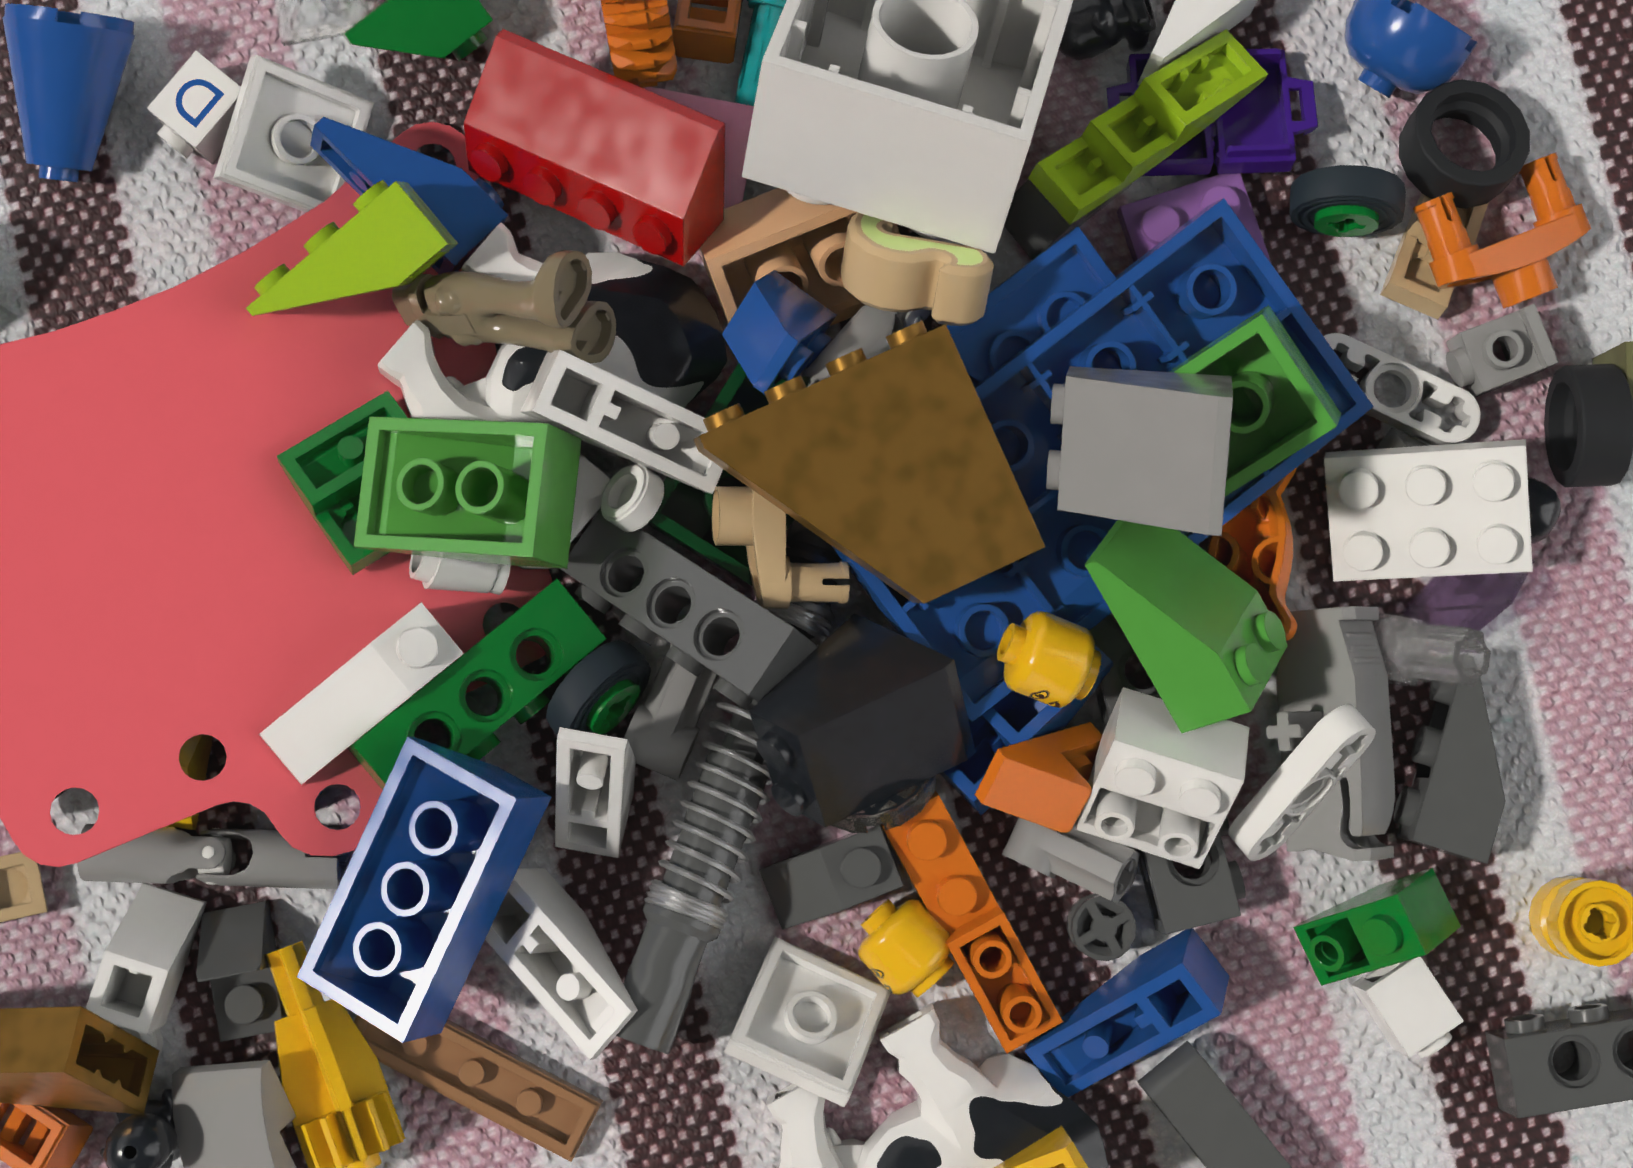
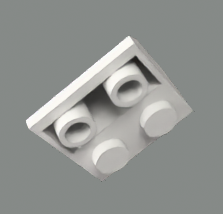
[1075,687,1250,869]

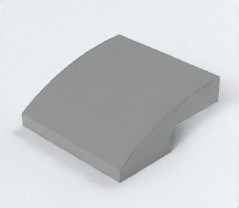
[172,1060,296,1168]

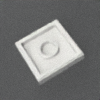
[213,55,374,213]
[724,937,891,1107]

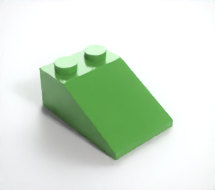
[1169,305,1341,496]
[354,417,582,569]
[1084,520,1288,733]

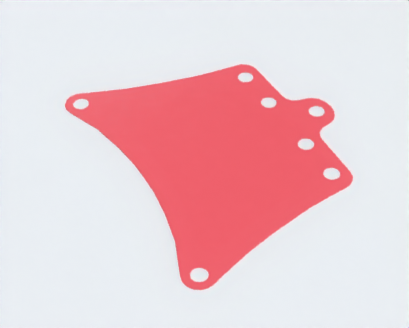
[0,122,553,867]

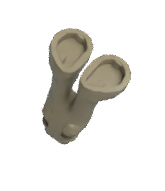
[392,250,616,364]

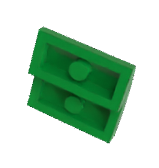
[277,391,408,575]

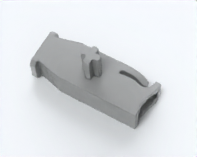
[1266,606,1395,861]

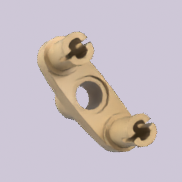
[712,485,850,609]

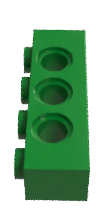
[348,579,606,790]

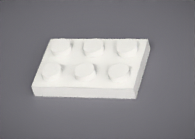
[1324,439,1533,582]

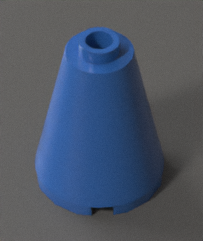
[2,3,135,182]

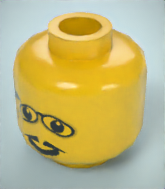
[997,611,1101,708]
[858,899,954,997]

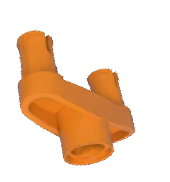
[1413,152,1591,309]

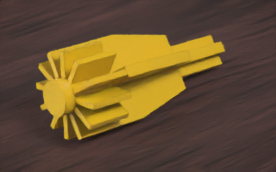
[265,941,406,1168]

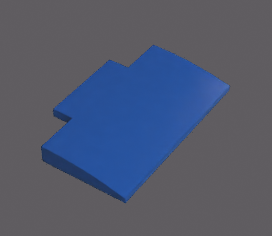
[831,198,1374,722]

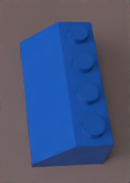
[297,737,552,1043]

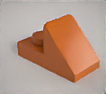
[975,722,1102,833]

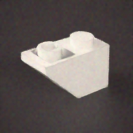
[85,883,207,1034]

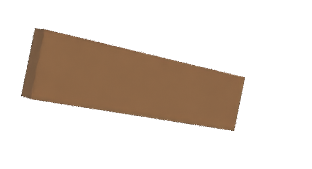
[354,1015,603,1162]

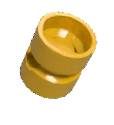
[1528,876,1633,967]

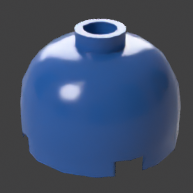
[1344,0,1478,98]

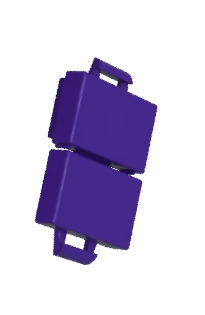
[1106,48,1318,177]

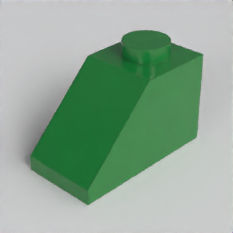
[342,0,493,61]

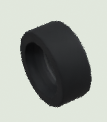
[1399,79,1530,209]
[1544,364,1633,487]

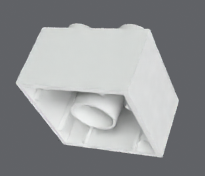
[742,0,1073,254]

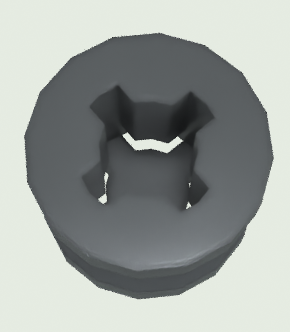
[1066,893,1136,961]

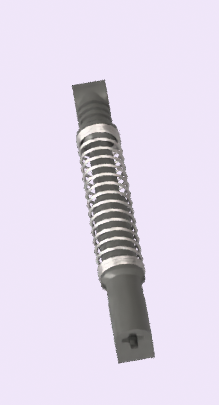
[616,519,842,1054]

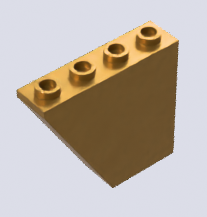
[693,320,1045,604]

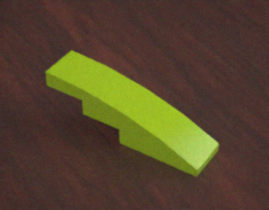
[1028,29,1268,225]

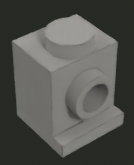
[1446,303,1559,398]

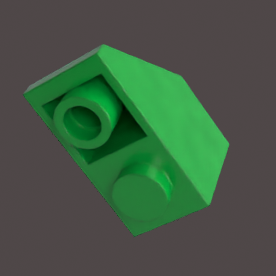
[1293,868,1461,986]

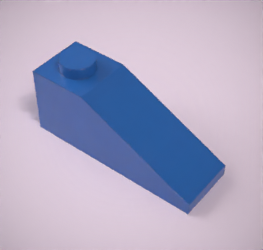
[310,117,508,274]
[1025,928,1229,1097]

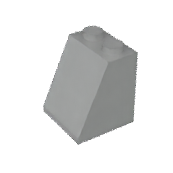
[1046,366,1233,536]

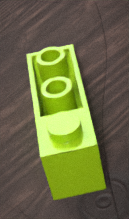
[246,180,458,316]

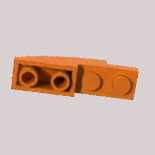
[879,790,1063,1054]

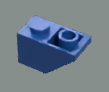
[722,270,837,394]

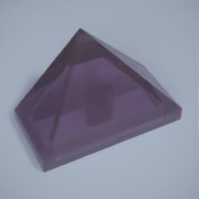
[1401,559,1535,655]

